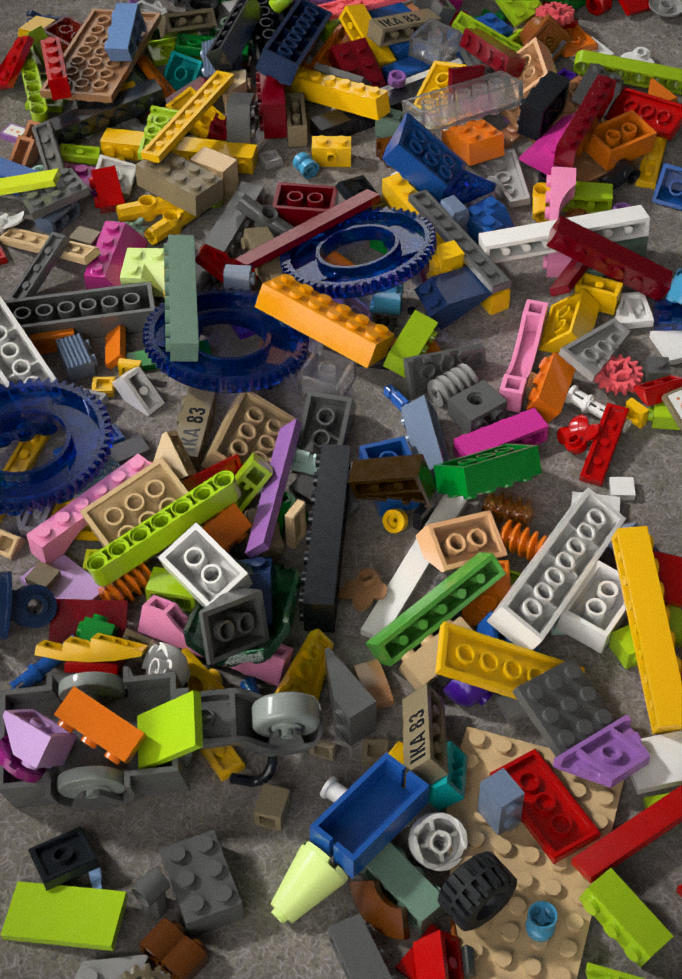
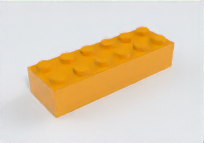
[255,274,395,368]

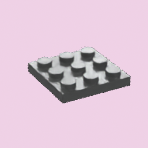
[17,168,90,220]
[512,657,616,757]

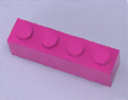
[453,408,549,458]

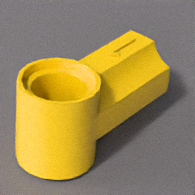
[532,182,550,223]

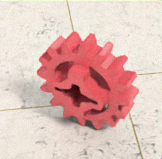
[535,2,574,26]
[594,354,643,396]

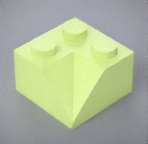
[120,248,165,297]

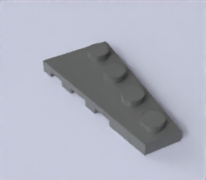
[403,344,486,399]

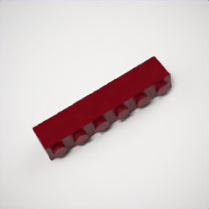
[553,74,617,168]
[546,215,673,302]

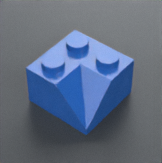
[466,196,515,245]

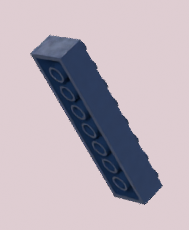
[255,0,332,86]

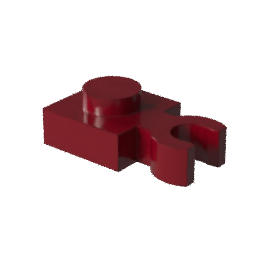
[207,113,227,141]

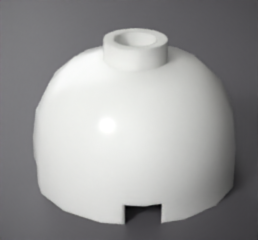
[142,642,190,686]
[408,812,468,871]

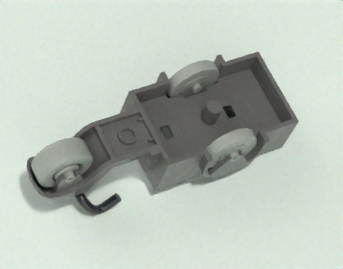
[0,666,323,810]

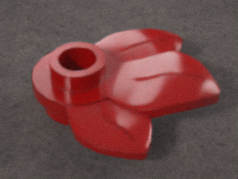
[557,414,601,455]

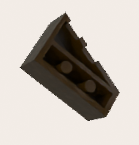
[348,454,437,508]

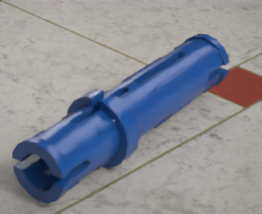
[9,634,75,688]

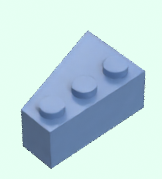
[104,3,147,61]

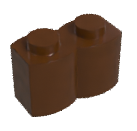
[139,918,208,979]

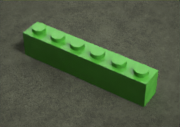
[365,552,506,666]

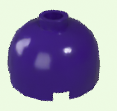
[443,679,493,707]

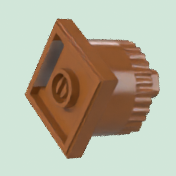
[520,14,573,62]

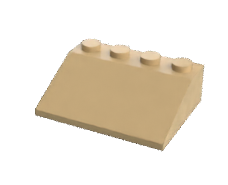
[200,387,301,488]
[80,457,206,564]

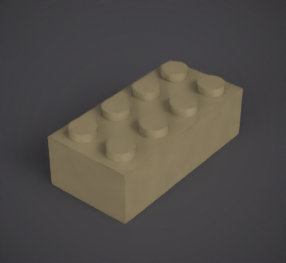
[135,151,223,217]

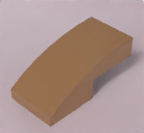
[353,659,394,709]

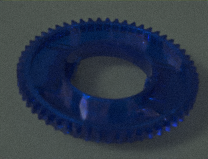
[280,207,437,299]
[143,287,309,393]
[0,377,114,516]

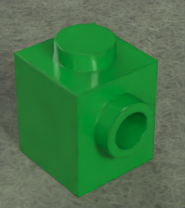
[76,614,119,641]

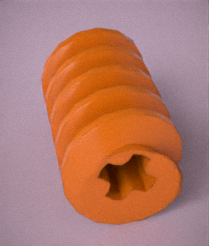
[499,519,548,562]
[98,563,151,602]

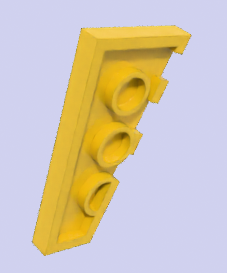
[275,629,334,700]

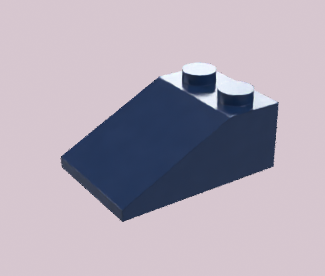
[414,266,494,330]
[235,557,277,629]

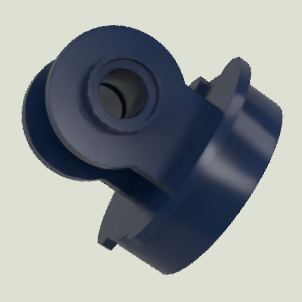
[0,570,57,640]

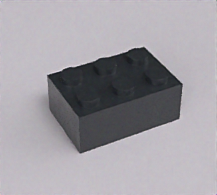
[517,70,570,141]

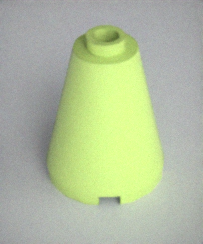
[270,841,349,924]

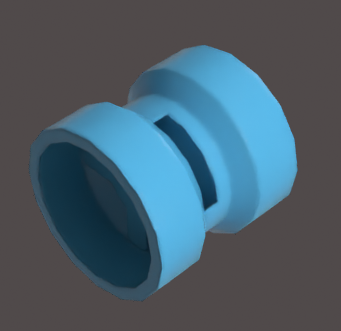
[293,152,319,179]
[525,901,558,942]

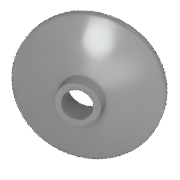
[648,0,682,17]

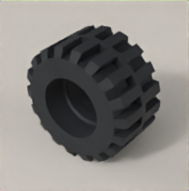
[437,851,517,931]

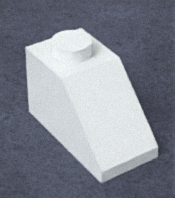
[112,366,165,416]

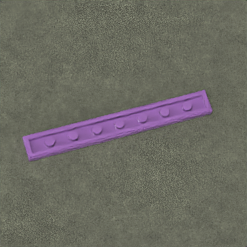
[245,418,302,558]

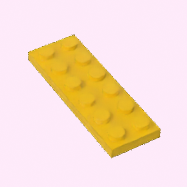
[435,621,585,700]

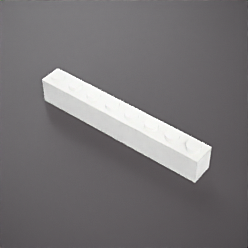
[479,205,650,263]

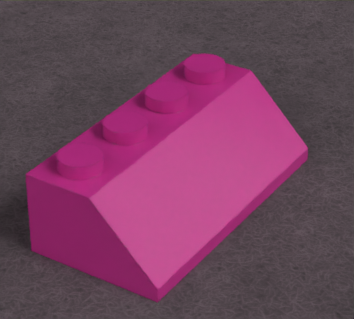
[519,112,576,175]
[84,221,148,290]

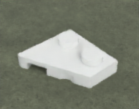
[615,292,654,329]

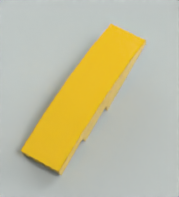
[34,632,148,662]

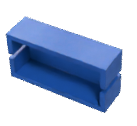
[310,752,430,879]

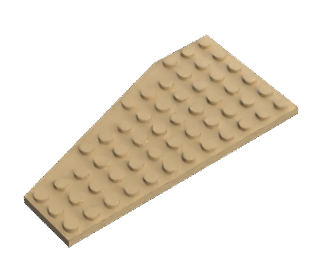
[446,726,624,979]

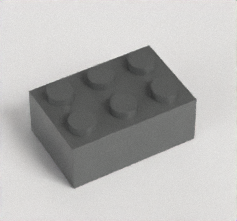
[159,829,244,938]

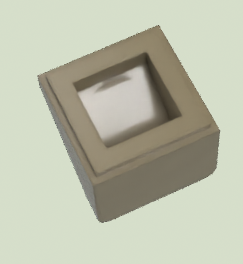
[309,739,341,762]

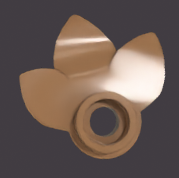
[338,568,388,612]

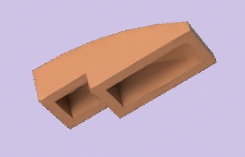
[9,120,40,168]

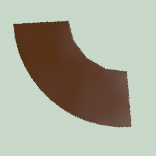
[349,879,410,940]

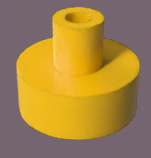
[382,508,408,533]

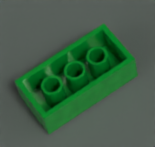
[433,443,542,499]

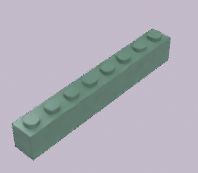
[164,234,199,362]

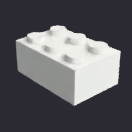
[158,523,253,608]
[557,560,627,653]

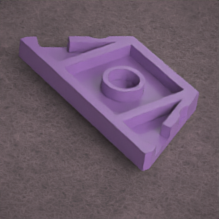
[553,714,650,788]

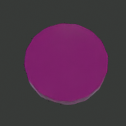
[0,735,47,783]

